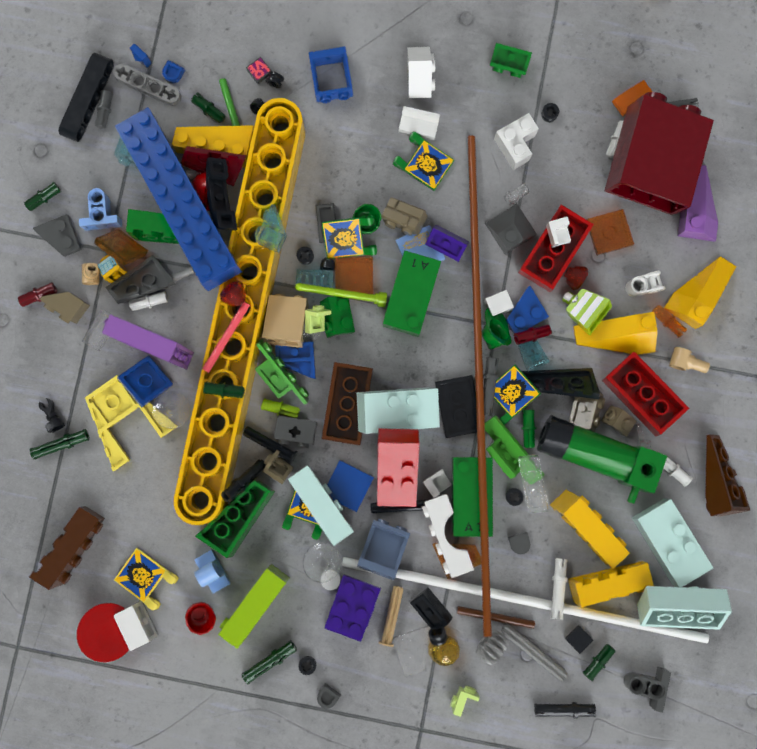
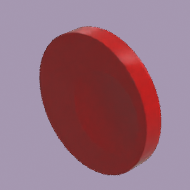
[76,603,129,662]

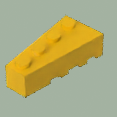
[550,489,630,569]
[568,561,654,608]

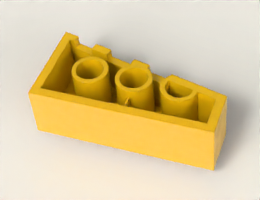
[171,125,254,168]

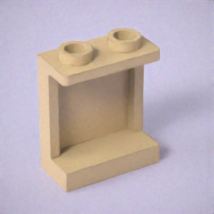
[262,294,309,348]

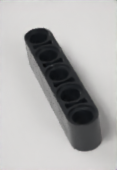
[58,53,114,142]

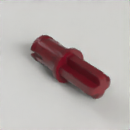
[18,282,57,307]
[514,325,552,345]

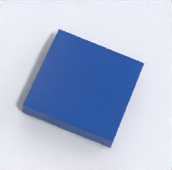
[117,355,173,408]
[327,460,374,512]

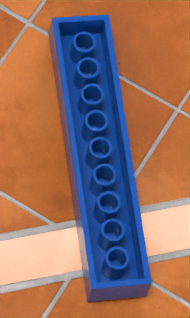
[115,107,242,291]

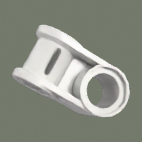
[625,270,666,297]

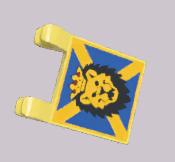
[114,548,179,611]

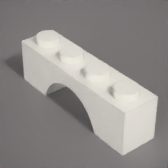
[422,494,474,578]

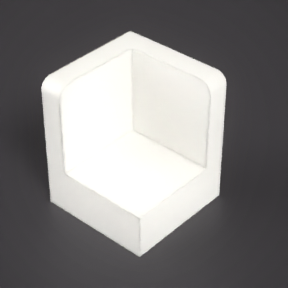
[546,216,571,248]
[483,290,514,316]
[422,469,451,498]

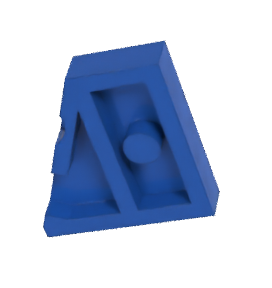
[506,286,549,337]
[275,341,316,379]

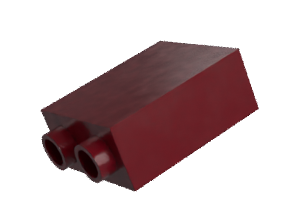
[604,92,714,215]

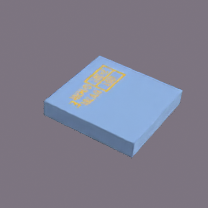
[396,225,445,261]

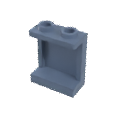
[357,519,410,581]

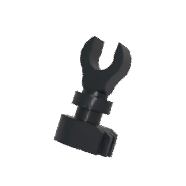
[38,398,65,433]

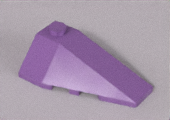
[678,165,718,242]

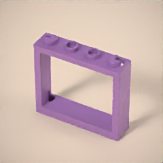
[102,315,194,370]

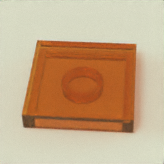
[587,209,634,256]
[94,229,148,266]
[335,257,373,294]

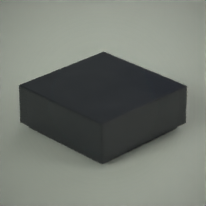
[565,625,594,654]

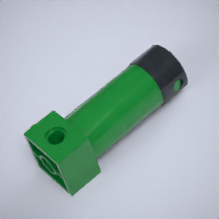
[537,415,667,504]

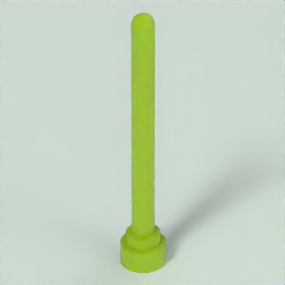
[295,283,387,308]

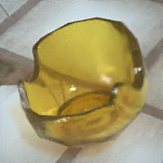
[428,635,460,666]

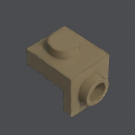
[601,405,637,437]
[263,450,294,484]

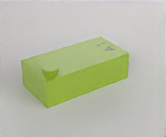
[218,564,290,649]

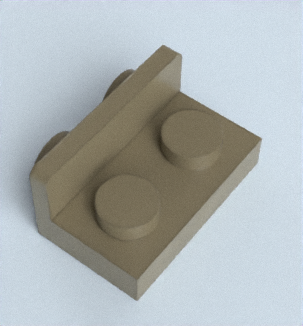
[569,393,605,432]

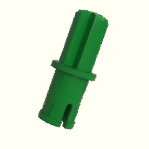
[521,410,537,448]

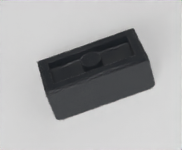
[410,588,453,628]

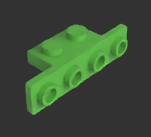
[255,339,309,405]
[485,416,545,484]

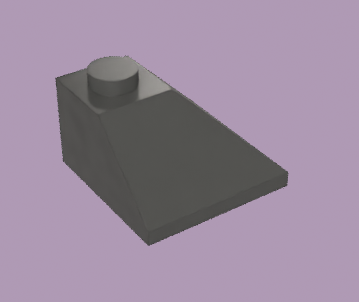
[485,204,537,255]

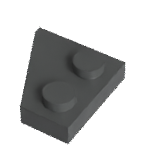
[33,214,82,257]

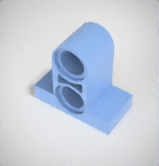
[79,188,123,231]
[194,549,231,594]

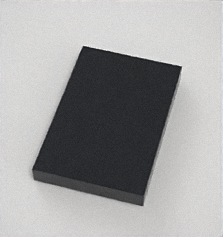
[435,375,477,439]

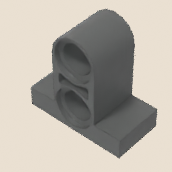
[624,666,671,713]

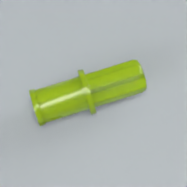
[261,398,300,418]

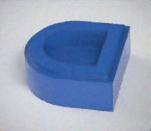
[162,60,185,83]

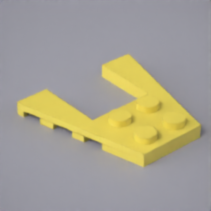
[85,375,178,472]

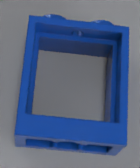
[308,46,353,103]

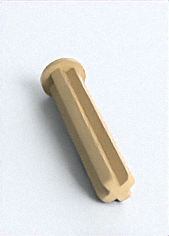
[378,586,403,647]

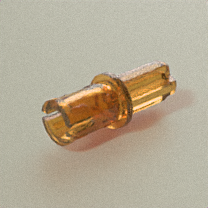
[652,305,687,338]

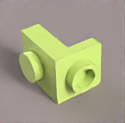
[305,305,331,334]
[450,686,480,717]

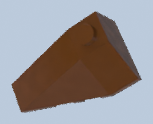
[705,434,751,516]

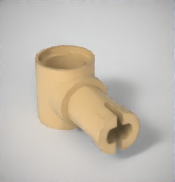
[82,263,100,285]
[669,347,710,373]

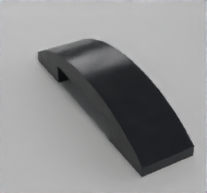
[206,157,237,231]

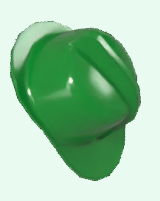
[482,308,512,350]

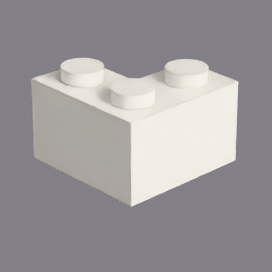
[407,47,435,98]
[494,113,539,170]

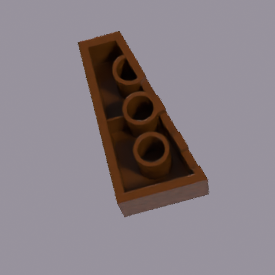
[29,506,105,590]

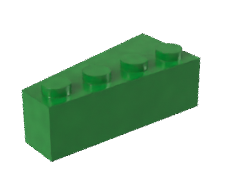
[126,209,179,244]
[195,480,275,558]

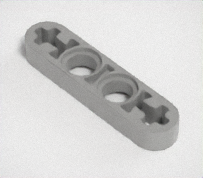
[113,64,181,106]

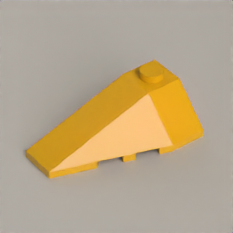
[663,256,737,329]
[573,312,658,355]

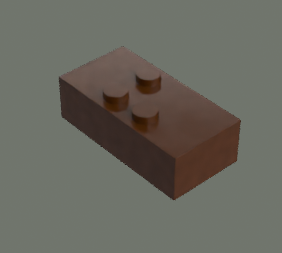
[322,362,373,445]

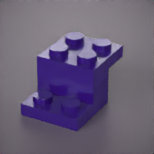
[324,574,381,642]

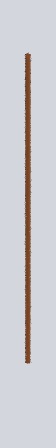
[468,135,492,637]

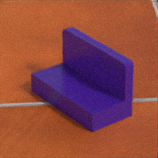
[425,225,469,262]

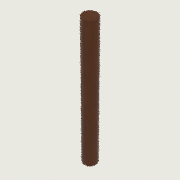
[456,606,535,629]

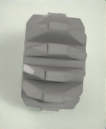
[476,629,508,665]

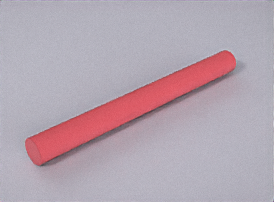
[202,301,250,373]

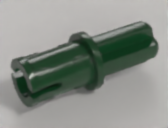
[191,93,226,123]
[24,182,61,211]
[203,381,245,398]
[582,644,616,682]

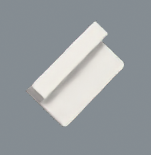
[399,106,440,140]
[114,601,158,651]

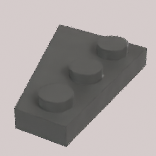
[105,255,176,304]

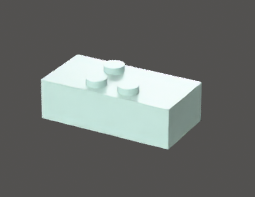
[357,387,440,434]
[288,465,354,546]
[632,498,713,587]
[637,586,732,629]

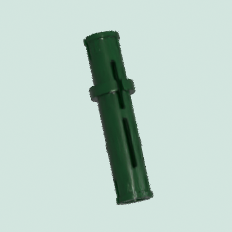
[30,429,90,460]
[241,640,297,684]

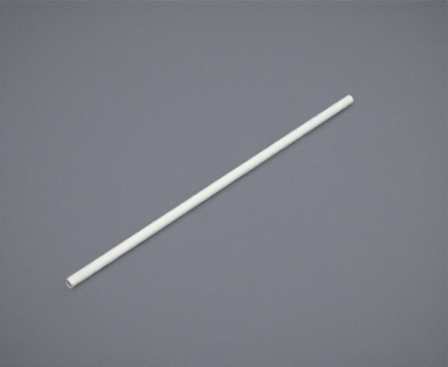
[342,557,709,644]

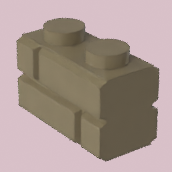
[382,197,427,236]

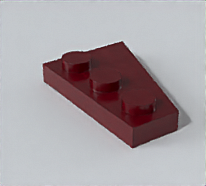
[181,146,246,187]

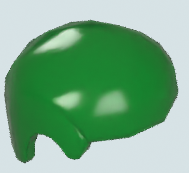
[352,204,382,234]

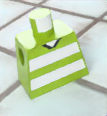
[562,289,612,335]

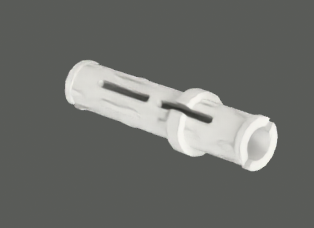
[550,558,568,620]

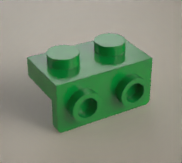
[490,43,532,78]
[320,296,355,338]

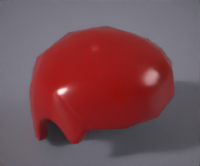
[185,602,216,635]

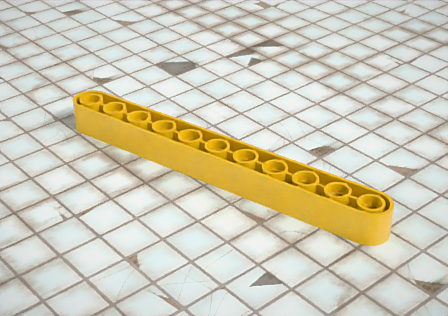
[174,98,305,525]

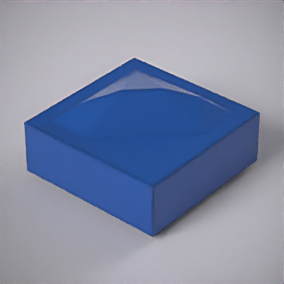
[130,44,151,68]

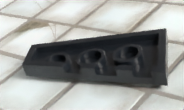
[522,368,600,399]

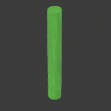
[219,78,240,126]

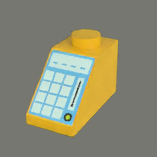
[97,254,128,283]

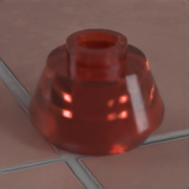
[564,265,589,290]
[220,281,246,307]

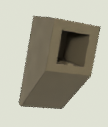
[39,292,90,324]

